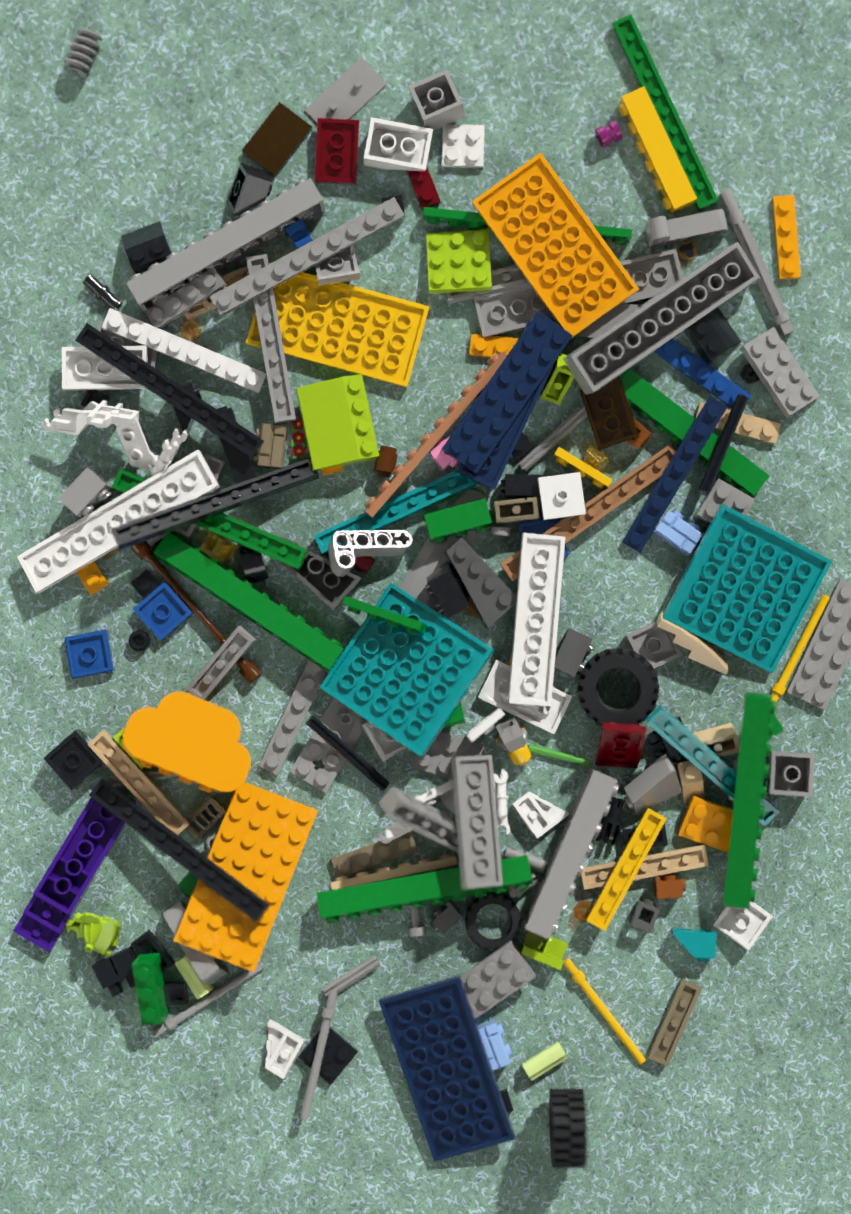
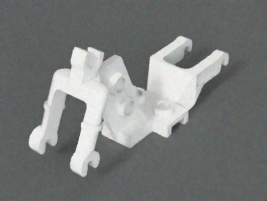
[42,400,189,480]
[378,770,510,844]

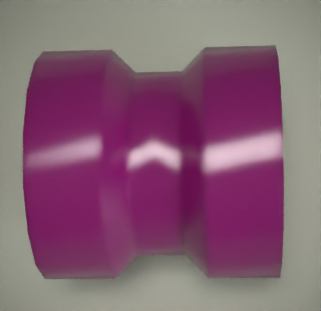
[595,120,623,148]

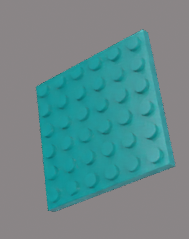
[663,504,832,673]
[319,582,495,758]

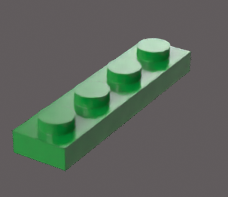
[342,596,428,635]

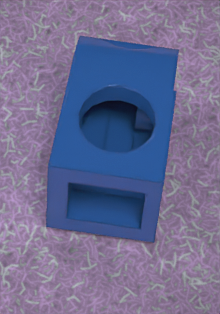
[285,220,313,249]

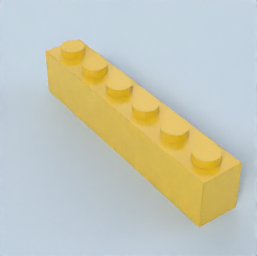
[618,86,697,214]

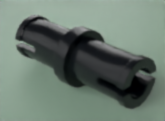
[83,274,123,310]

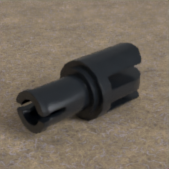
[596,797,625,846]

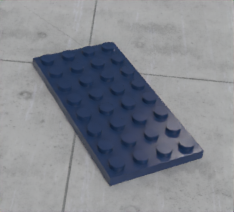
[379,975,515,1162]

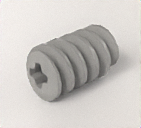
[63,28,103,78]

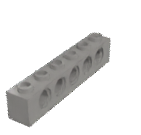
[379,786,459,853]

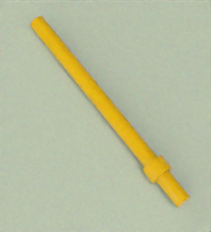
[771,594,830,703]
[563,957,646,1065]

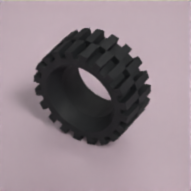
[549,1088,587,1168]

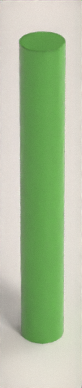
[528,744,591,768]

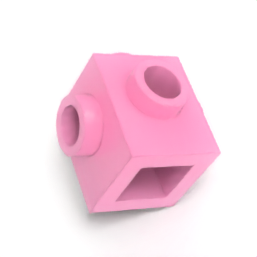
[430,437,459,471]

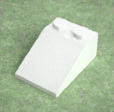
[364,117,433,171]

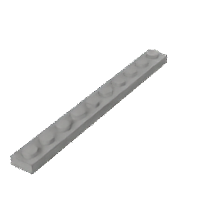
[210,197,404,316]

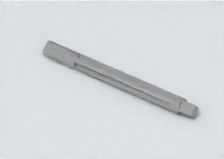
[719,189,794,336]

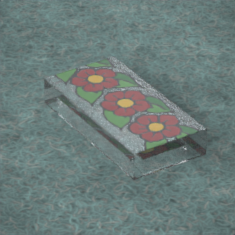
[288,417,309,459]

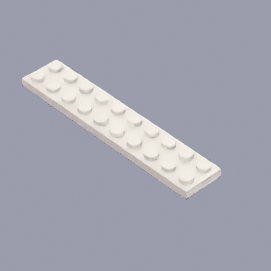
[17,450,220,594]

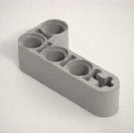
[645,209,728,248]
[328,530,413,577]
[163,901,229,985]

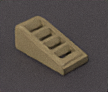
[185,796,227,840]

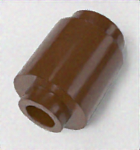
[374,446,398,478]

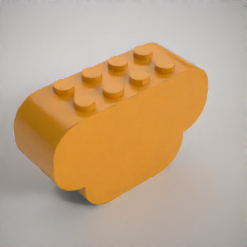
[122,692,251,793]

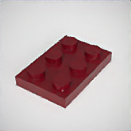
[315,118,359,185]
[595,723,647,768]

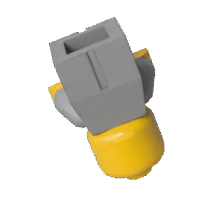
[495,718,531,766]

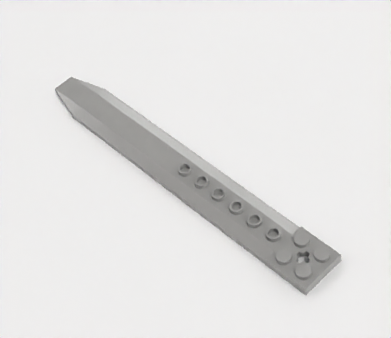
[290,488,488,793]

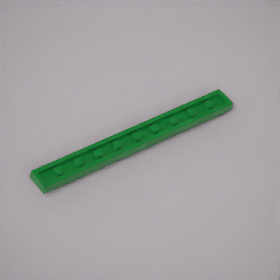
[611,14,719,211]
[423,207,632,245]
[112,469,308,570]

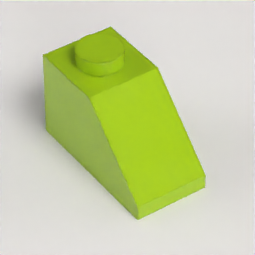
[540,353,574,405]

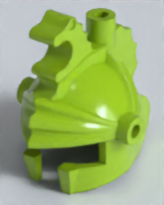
[65,912,122,956]

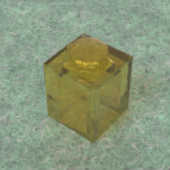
[200,531,239,564]

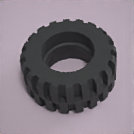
[578,647,659,727]

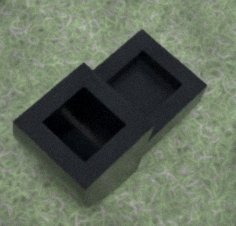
[237,543,269,583]

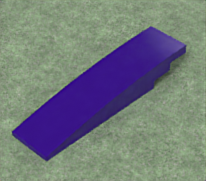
[13,797,137,953]

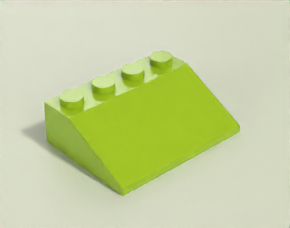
[296,374,379,470]

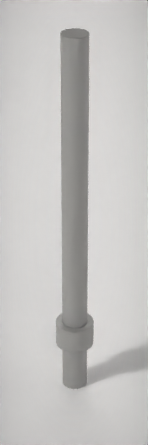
[151,962,264,1038]
[300,991,338,1120]

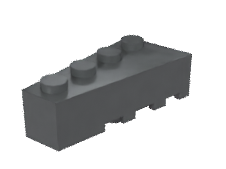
[281,537,362,611]
[443,537,517,629]

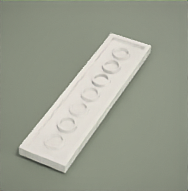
[508,533,565,706]

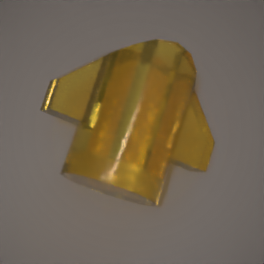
[582,444,610,472]

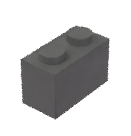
[554,628,594,677]

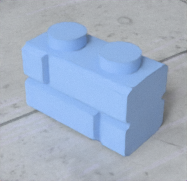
[653,510,703,556]
[478,1019,513,1070]

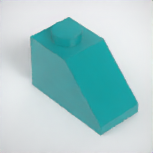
[671,928,717,962]

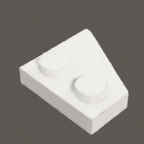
[511,792,569,839]
[265,1020,306,1079]

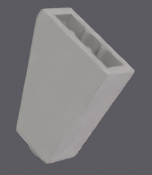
[623,754,682,814]

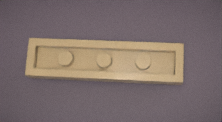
[695,402,781,445]

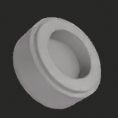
[489,527,511,537]

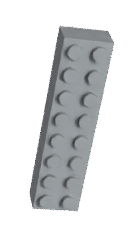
[523,768,619,939]

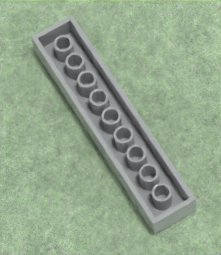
[126,178,326,314]
[563,242,760,395]

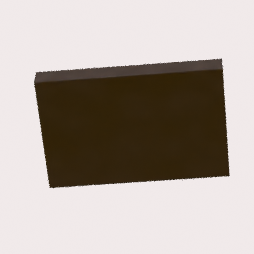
[241,102,313,177]
[579,376,640,450]

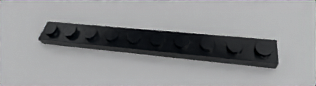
[75,323,264,459]
[111,458,319,550]
[89,778,271,923]

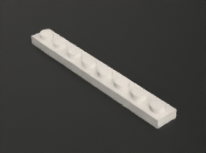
[102,308,266,394]

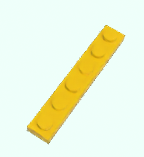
[586,808,667,931]

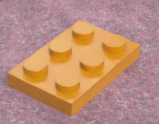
[677,795,733,853]

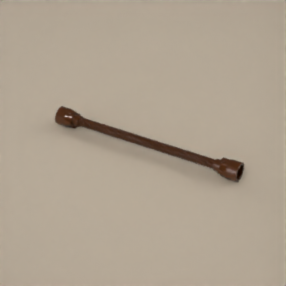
[131,541,262,684]

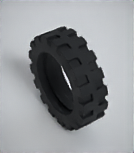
[465,893,522,951]

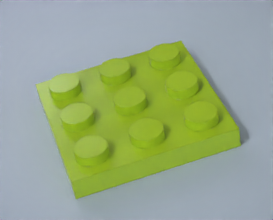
[426,229,492,294]

